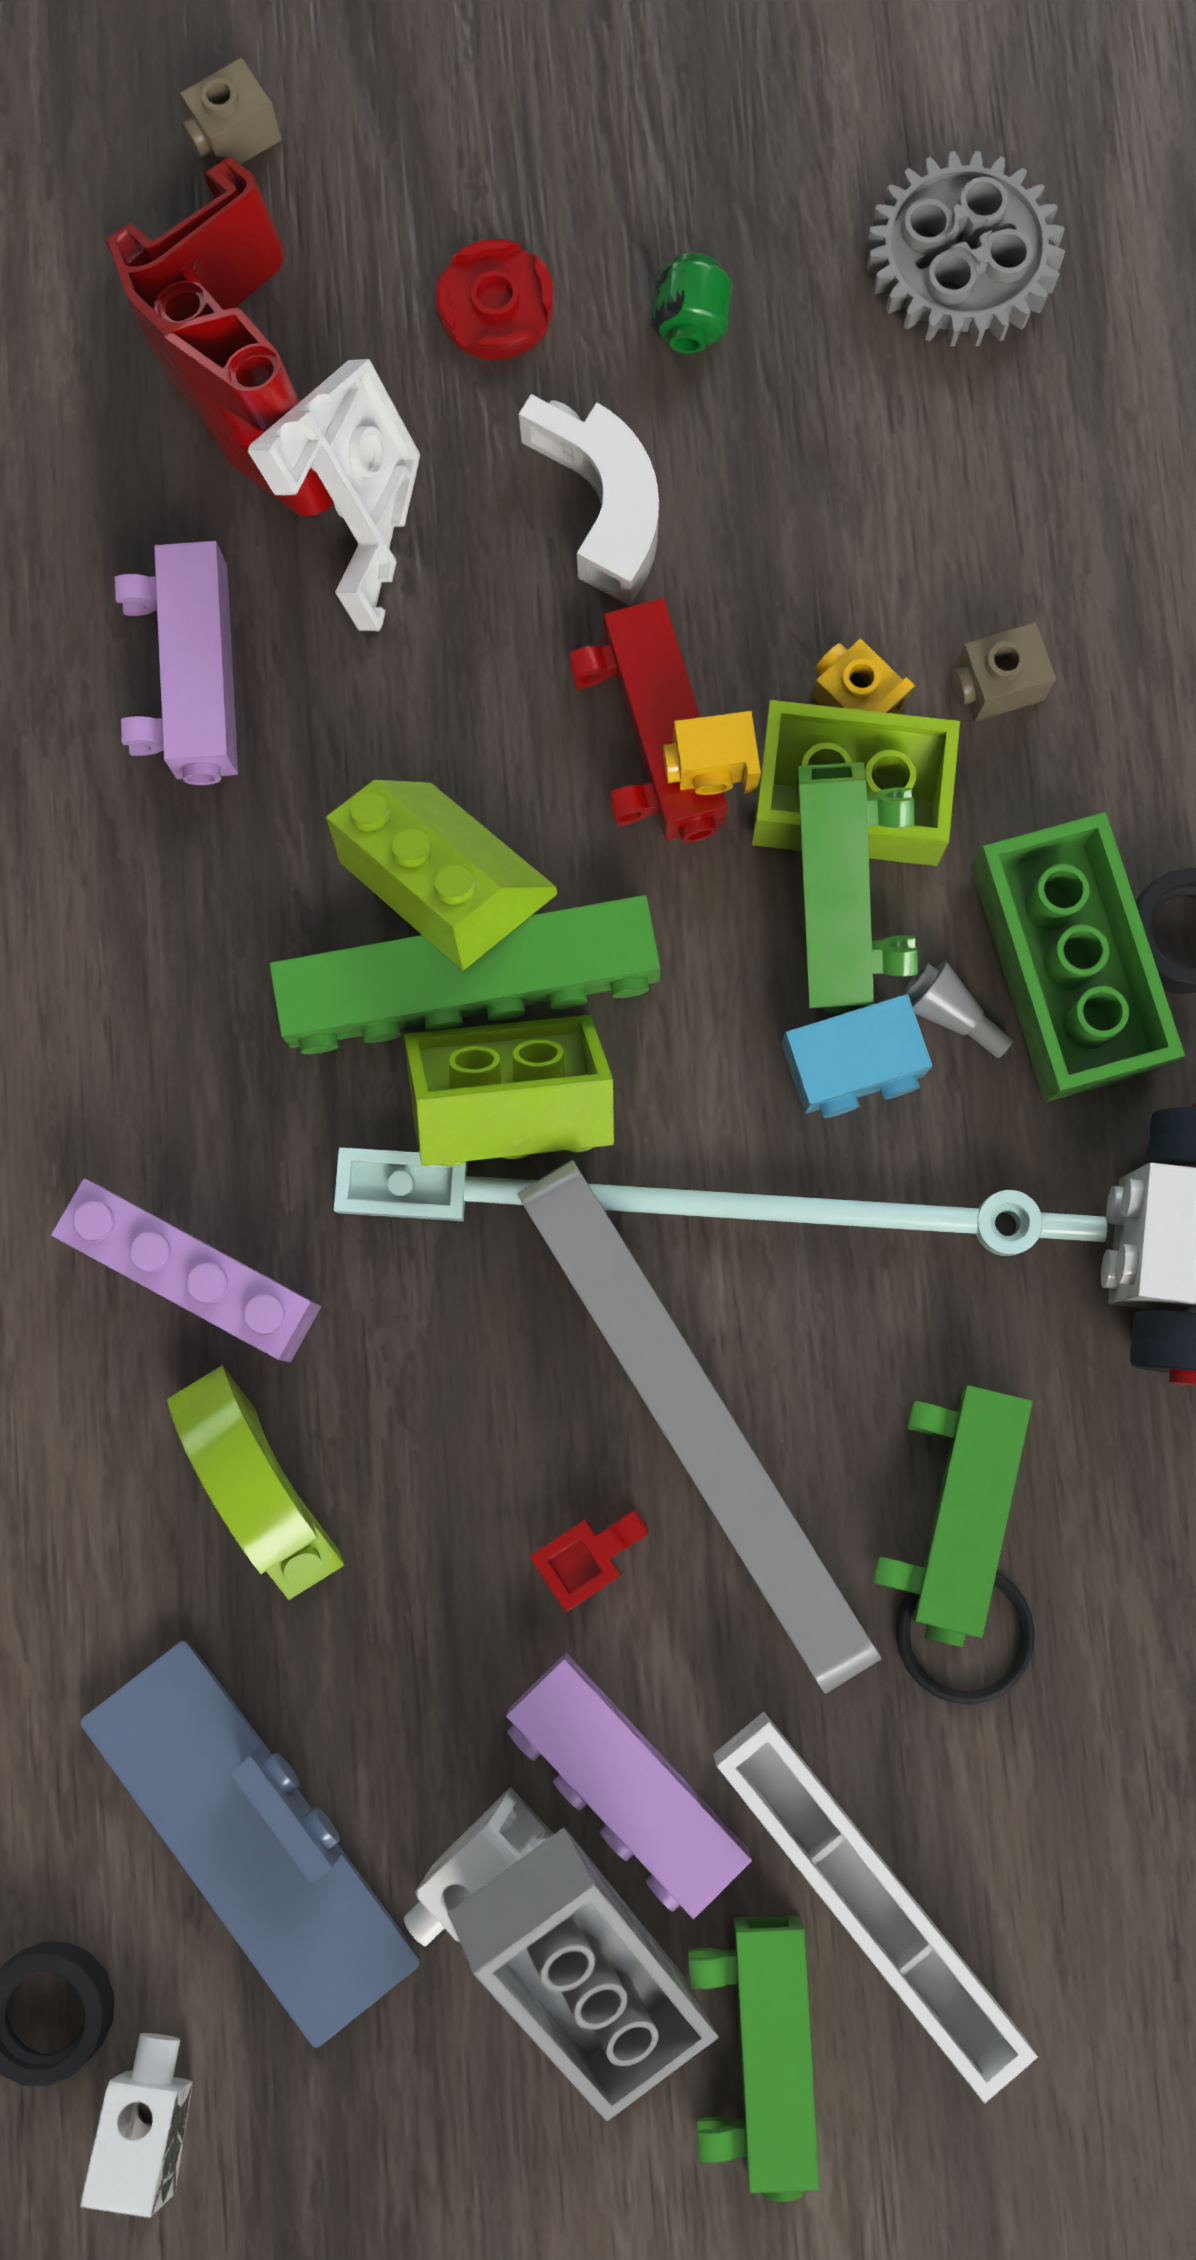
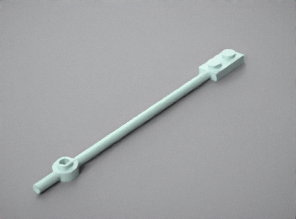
[334,1147,1107,1256]

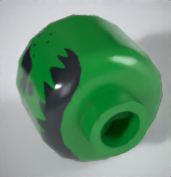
[651,253,732,354]

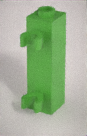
[798,762,918,1014]
[873,1385,1033,1648]
[688,1914,819,2202]

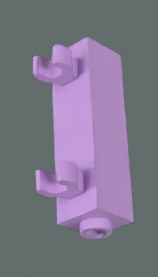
[115,541,238,785]

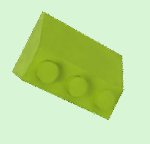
[752,700,960,866]
[326,780,557,971]
[404,1015,614,1166]

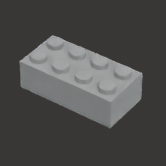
[447,1827,719,2121]

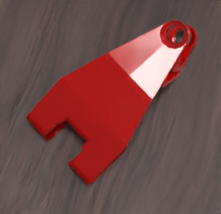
[105,156,334,516]

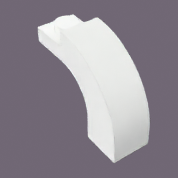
[519,394,659,606]

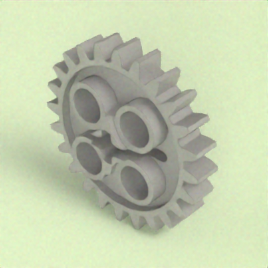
[866,151,1065,347]

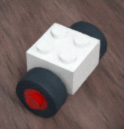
[1101,1103,1196,1386]

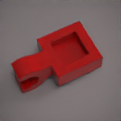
[529,1509,650,1613]

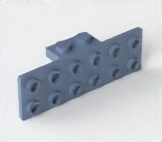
[80,1640,421,2048]

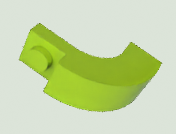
[167,1365,344,1600]

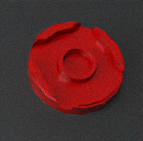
[436,239,554,359]

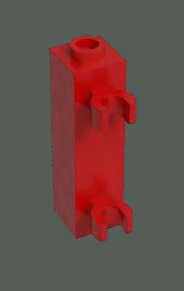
[569,597,728,843]

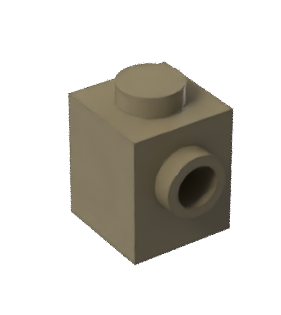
[180,57,282,165]
[951,622,1056,722]

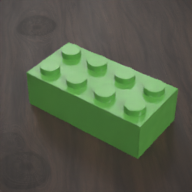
[970,812,1185,1103]

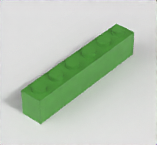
[269,895,660,1054]

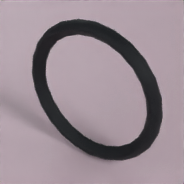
[896,1572,1035,1705]

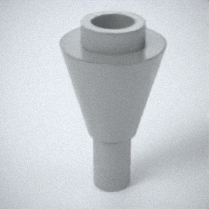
[904,960,1014,1058]

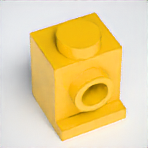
[812,638,915,714]
[663,711,761,795]

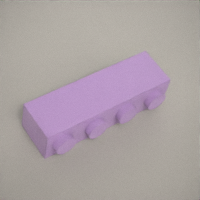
[51,1178,322,1363]
[506,1653,752,1919]

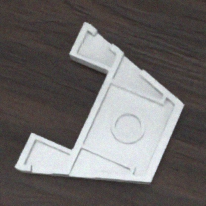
[247,359,420,631]

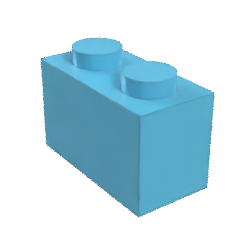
[781,994,933,1118]

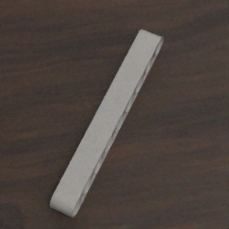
[517,1159,882,1694]

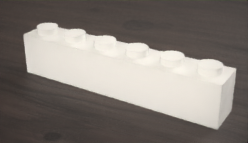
[713,1712,1038,2103]

